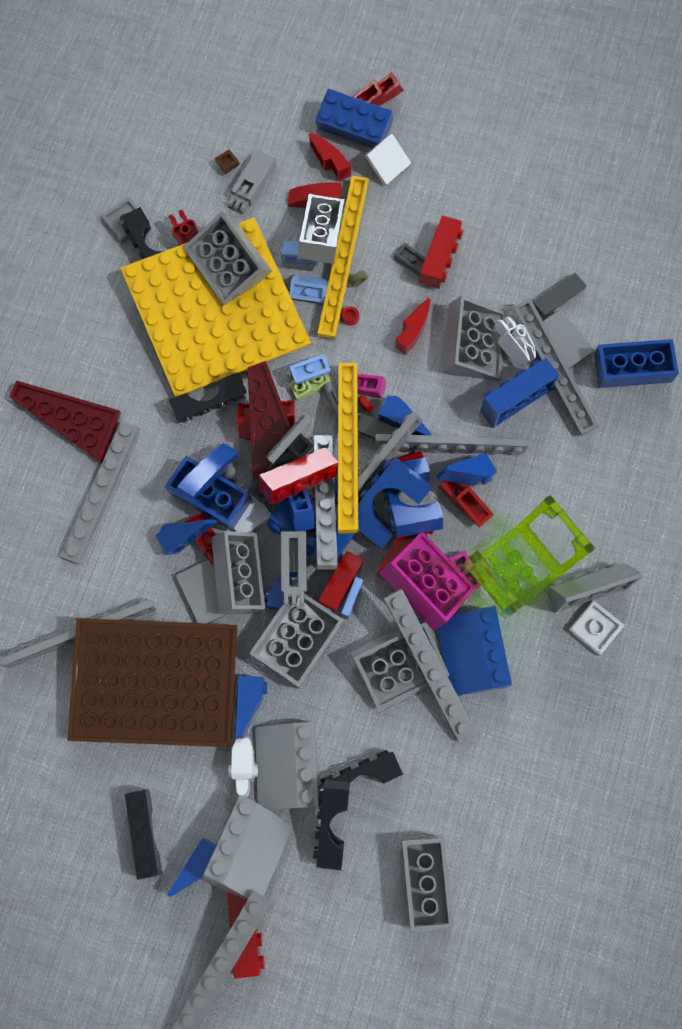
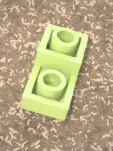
[289,374,331,400]

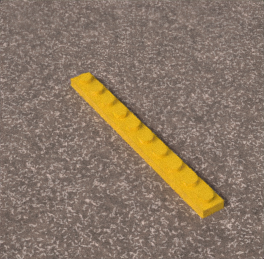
[317,176,369,340]
[338,363,358,533]

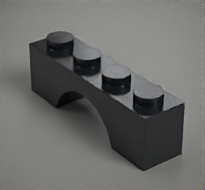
[121,207,164,260]
[169,372,247,423]
[247,433,314,504]
[318,750,403,790]
[313,779,350,870]
[125,790,163,880]

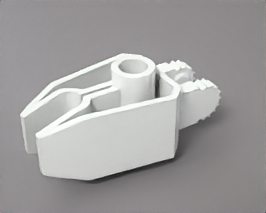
[495,316,536,366]
[228,738,258,798]

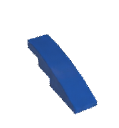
[176,443,239,500]

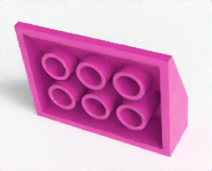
[379,533,476,631]

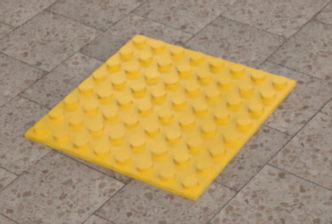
[120,217,311,397]

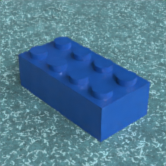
[315,88,393,149]
[594,339,679,388]
[480,358,560,428]
[165,456,253,531]

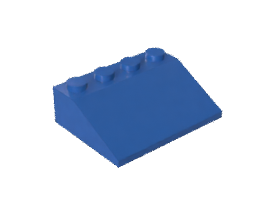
[437,606,512,696]

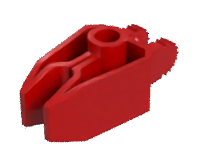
[169,209,199,246]

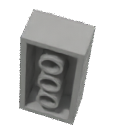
[298,194,344,264]
[211,531,265,614]
[401,837,454,932]

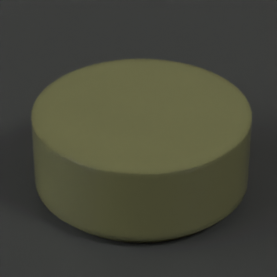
[350,270,368,287]

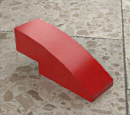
[353,72,404,106]
[309,133,351,181]
[288,182,341,208]
[395,298,431,355]
[438,481,494,527]
[318,551,364,612]

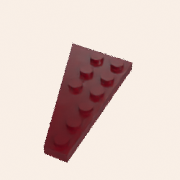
[247,361,291,482]
[9,380,121,463]

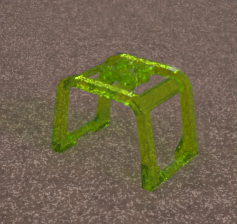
[463,495,596,620]

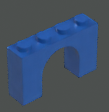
[358,457,432,549]
[379,457,443,538]
[266,494,356,570]

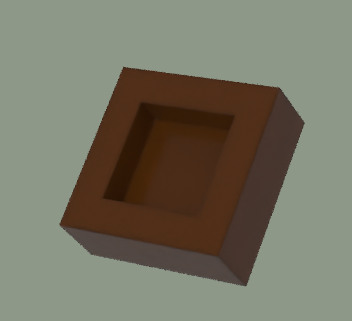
[215,149,240,174]

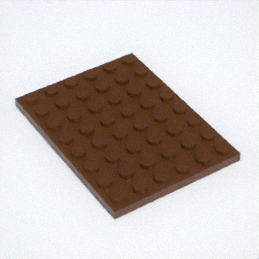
[67,618,238,747]

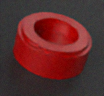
[341,306,359,326]
[358,394,374,413]

